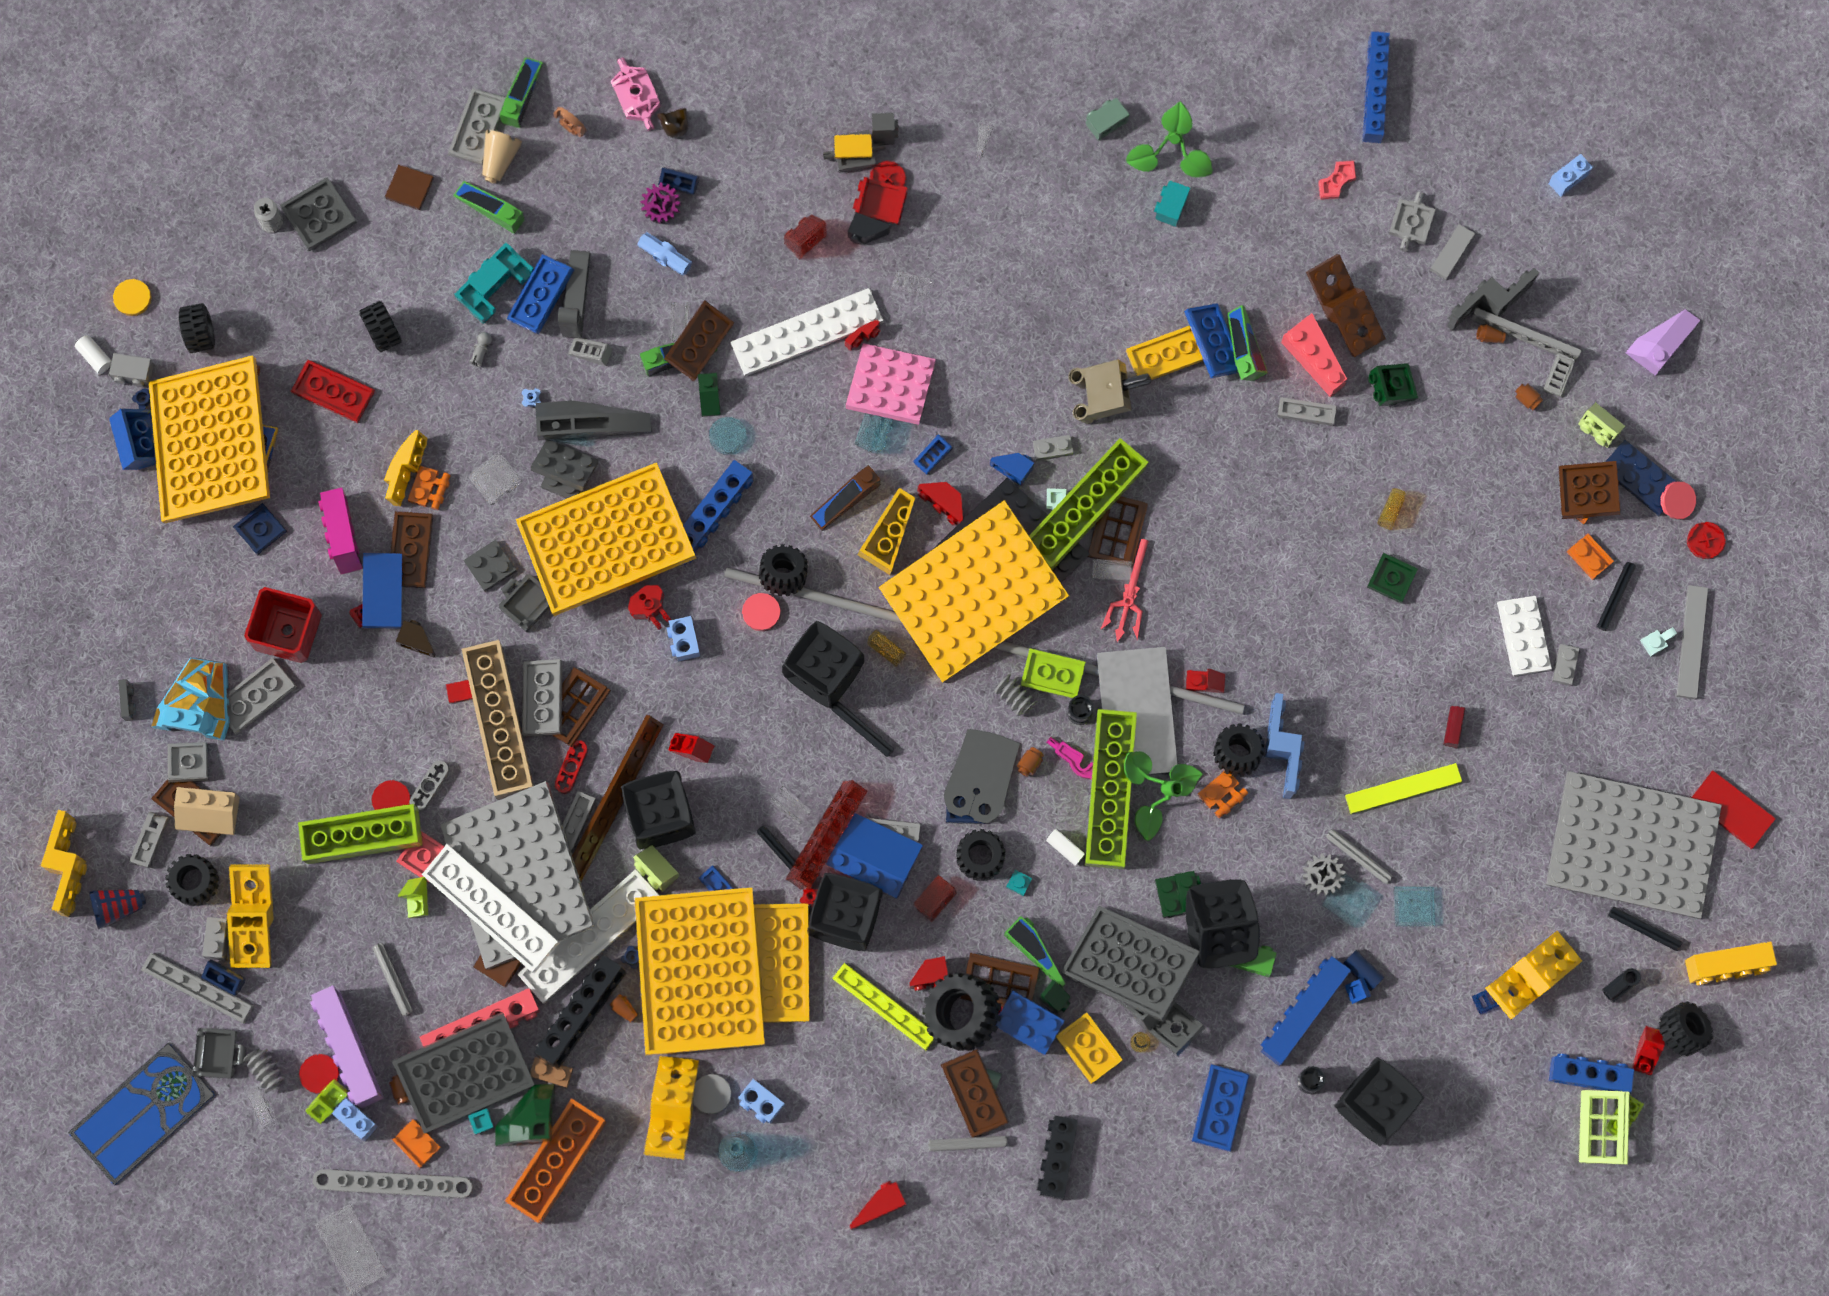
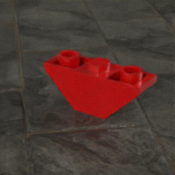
[917,482,963,526]

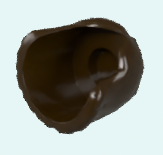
[657,108,688,138]

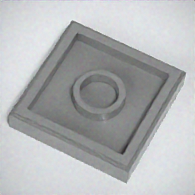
[168,742,208,782]

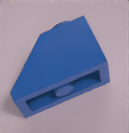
[990,453,1034,486]

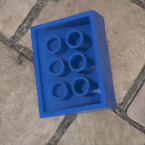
[826,812,923,898]

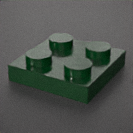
[1367,552,1418,603]

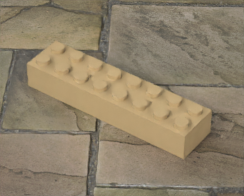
[462,640,534,800]

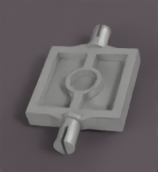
[1389,191,1435,251]

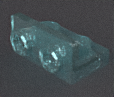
[855,413,893,453]

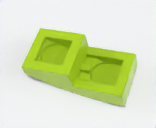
[305,1079,349,1124]

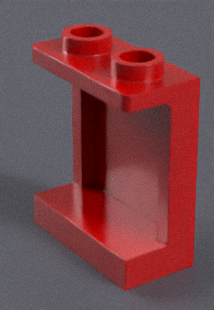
[853,177,909,225]

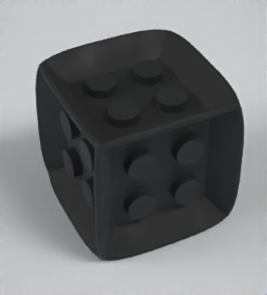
[782,621,865,708]
[621,771,696,850]
[807,873,883,952]
[1186,879,1260,968]
[1334,1057,1424,1146]

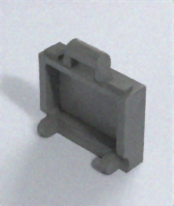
[499,573,550,633]
[193,1028,246,1079]

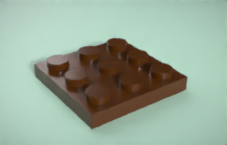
[1558,461,1620,519]

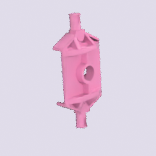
[611,57,661,131]

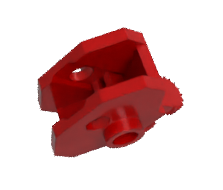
[628,585,671,630]

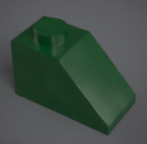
[698,373,721,417]
[1039,980,1071,1014]

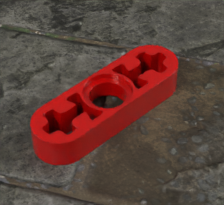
[555,740,588,794]

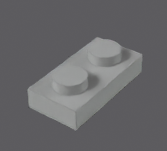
[1033,435,1073,461]
[1552,644,1579,686]

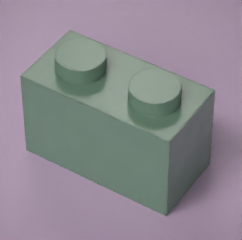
[1086,97,1129,141]

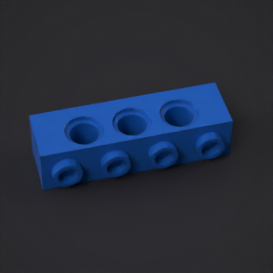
[1549,1053,1634,1093]

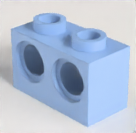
[1549,154,1593,197]
[666,616,700,661]
[738,1079,785,1124]
[332,1098,378,1141]

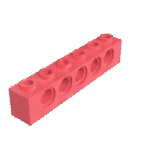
[420,988,540,1047]

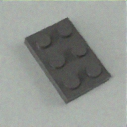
[531,440,599,492]

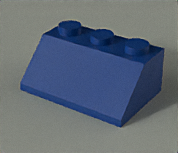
[109,409,156,470]

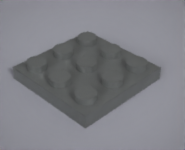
[280,177,357,251]

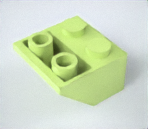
[1578,402,1625,448]
[633,845,680,892]

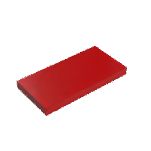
[290,359,375,423]
[1691,770,1776,849]

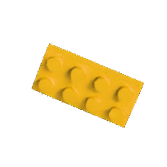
[1126,326,1204,380]

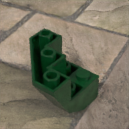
[495,1084,555,1147]

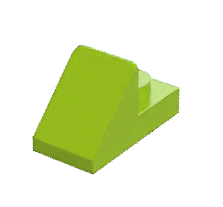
[398,877,428,918]

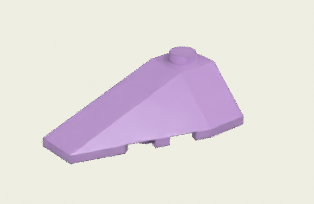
[1626,309,1700,376]

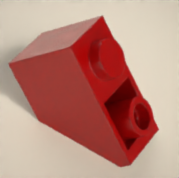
[668,733,715,763]
[909,956,948,991]
[1632,1026,1665,1076]

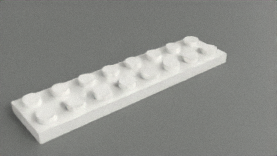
[731,288,883,377]
[422,844,560,973]
[517,869,659,1004]

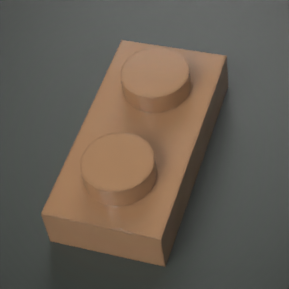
[530,1057,573,1088]

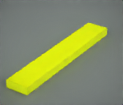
[1345,763,1462,814]
[832,963,934,1050]

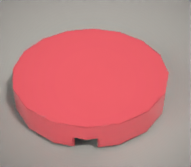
[1661,482,1696,519]
[742,593,780,631]

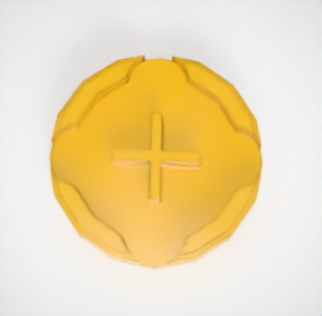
[113,279,152,316]

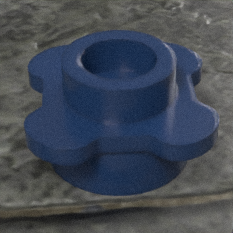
[132,388,151,409]
[621,946,639,969]

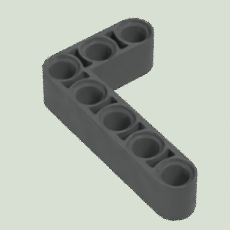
[558,250,590,338]

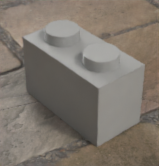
[109,353,154,387]
[202,917,229,961]

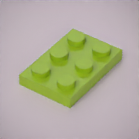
[1021,648,1086,698]

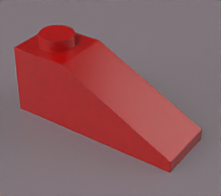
[849,1181,906,1230]

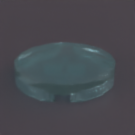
[709,417,746,454]

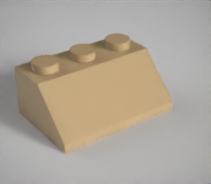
[174,787,240,835]

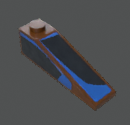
[810,465,881,531]

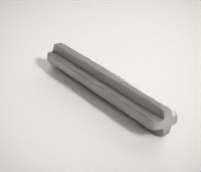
[1326,829,1392,884]
[373,943,413,1016]
[928,1136,1007,1151]

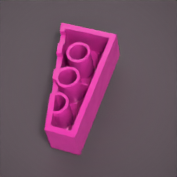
[318,487,363,574]

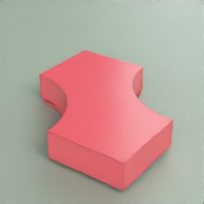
[1319,161,1356,200]

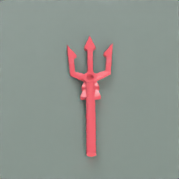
[1101,539,1148,642]

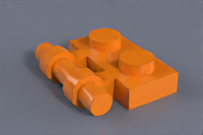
[408,466,451,510]
[1197,771,1248,818]

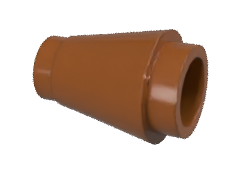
[1476,324,1506,343]
[609,994,638,1022]

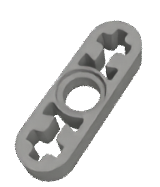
[410,761,449,812]

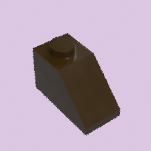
[396,620,436,658]

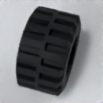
[359,300,401,352]
[178,303,215,353]
[759,544,808,597]
[1213,723,1265,777]
[956,829,1005,881]
[165,854,219,906]
[1659,1001,1713,1057]

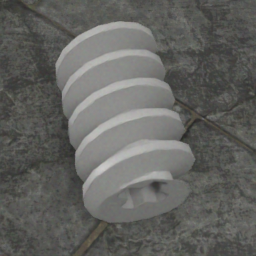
[254,198,283,233]
[995,674,1037,716]
[244,1049,285,1093]

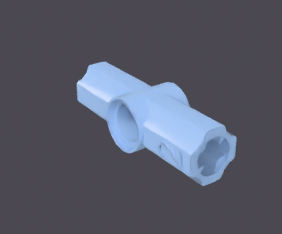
[638,232,692,276]

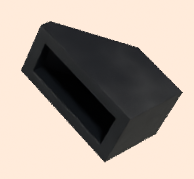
[847,212,890,244]

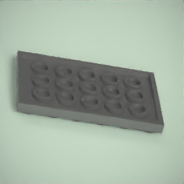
[1061,906,1199,1022]
[392,1012,535,1134]

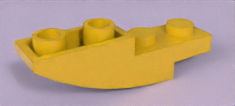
[384,430,428,506]

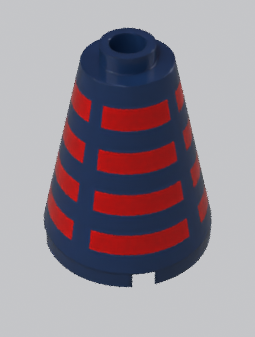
[89,890,146,930]

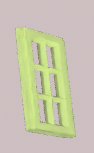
[1579,1090,1630,1165]

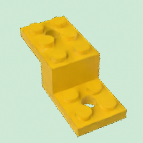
[41,810,87,917]
[227,864,274,968]
[1485,931,1582,1019]
[644,1056,699,1160]

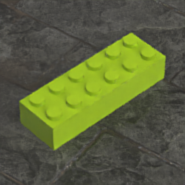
[298,804,423,864]

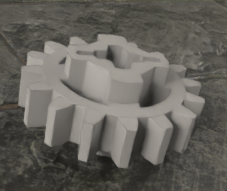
[1303,853,1345,897]

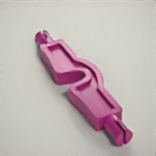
[1046,736,1093,780]

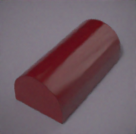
[1443,706,1465,748]

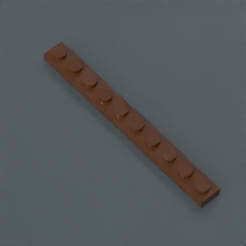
[572,715,664,882]

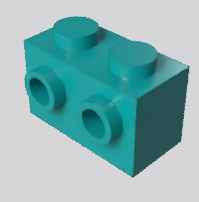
[1154,180,1190,227]

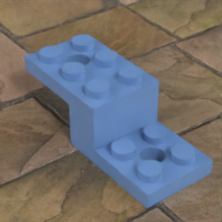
[1265,693,1305,799]

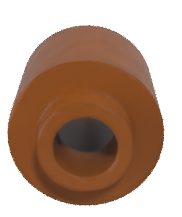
[1515,383,1543,410]
[1017,747,1044,777]
[389,1075,410,1105]

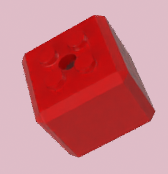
[244,587,322,663]

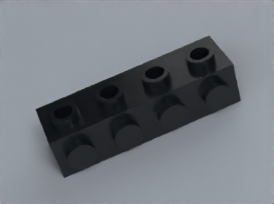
[1037,1115,1078,1200]

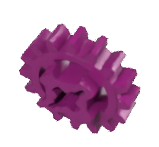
[640,183,681,224]

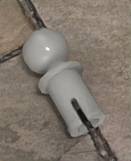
[470,332,492,367]

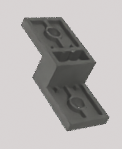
[1447,268,1539,331]
[1116,1000,1205,1057]

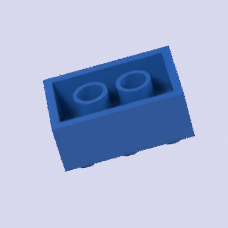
[996,990,1065,1055]

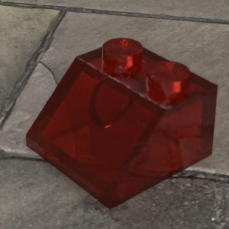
[784,214,827,259]

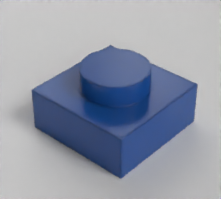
[1345,978,1371,1004]

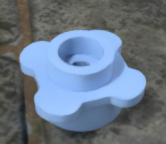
[522,388,541,407]

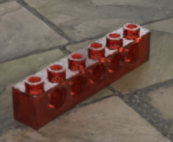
[785,780,868,890]

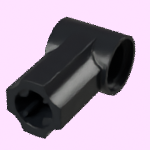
[1602,968,1641,1003]

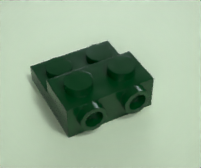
[1368,363,1418,406]
[1155,871,1201,918]

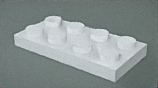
[1497,596,1552,676]

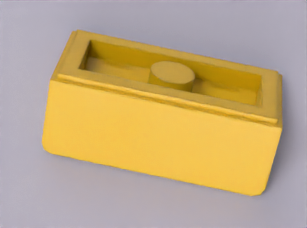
[834,134,872,158]

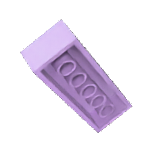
[310,986,384,1108]

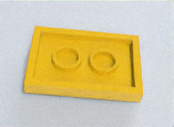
[1056,1013,1123,1084]

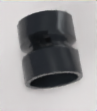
[1067,695,1093,725]
[1297,1066,1326,1095]

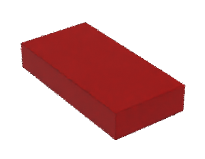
[446,680,473,704]

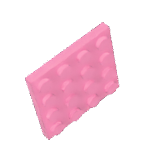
[846,343,936,425]

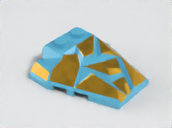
[151,657,230,741]

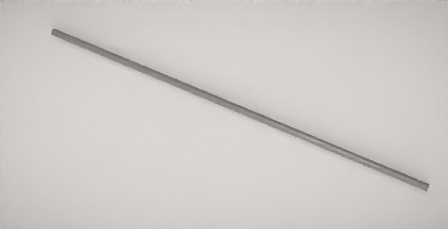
[724,568,1245,714]

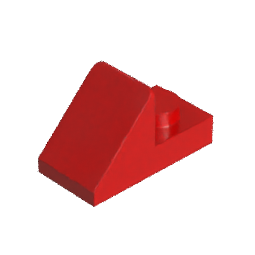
[1186,668,1225,693]

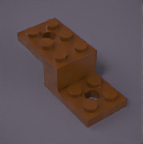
[1306,254,1386,357]

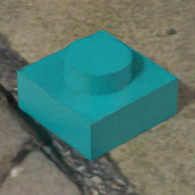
[1006,870,1032,896]
[468,1109,494,1135]

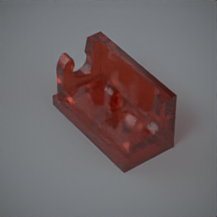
[913,875,957,922]

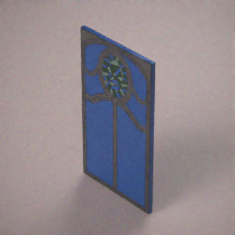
[68,1043,215,1185]

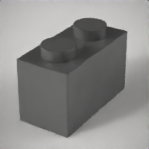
[872,113,898,145]

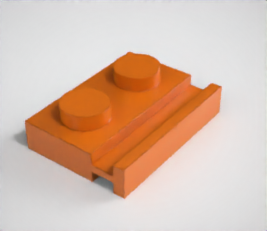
[1567,534,1614,580]
[392,1119,441,1168]

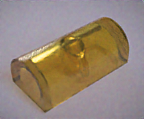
[1377,488,1406,530]
[867,629,907,667]

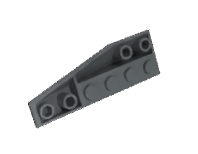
[535,400,652,441]

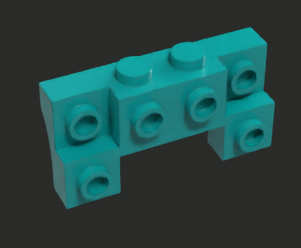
[454,243,534,324]

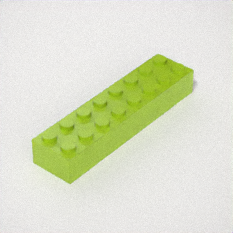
[1029,438,1149,570]
[1085,709,1137,869]

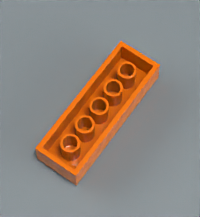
[505,1098,607,1224]

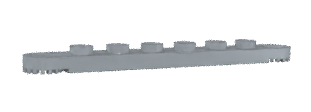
[313,1169,473,1198]

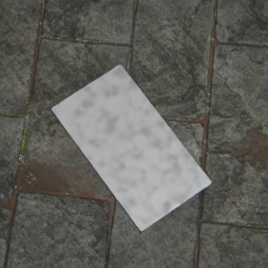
[1097,647,1177,774]

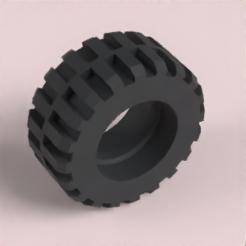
[922,972,1001,1051]

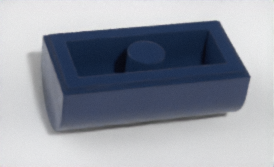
[658,167,699,194]
[1342,950,1384,992]
[201,959,246,996]

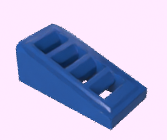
[913,434,953,475]

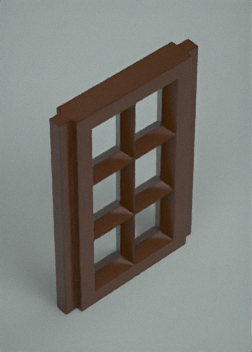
[1088,496,1148,568]
[552,668,611,747]
[960,953,1039,1007]

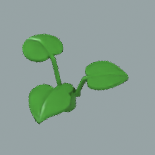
[1126,101,1213,177]
[1124,751,1202,841]

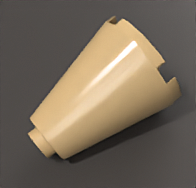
[482,130,522,184]

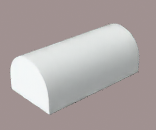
[75,335,112,376]
[1046,829,1085,866]

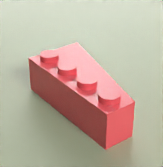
[1281,313,1347,397]

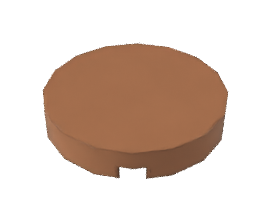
[554,107,586,137]

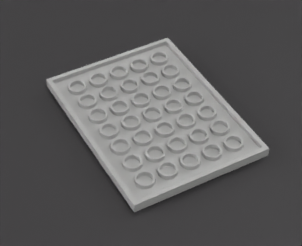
[1546,771,1721,919]
[440,781,595,970]

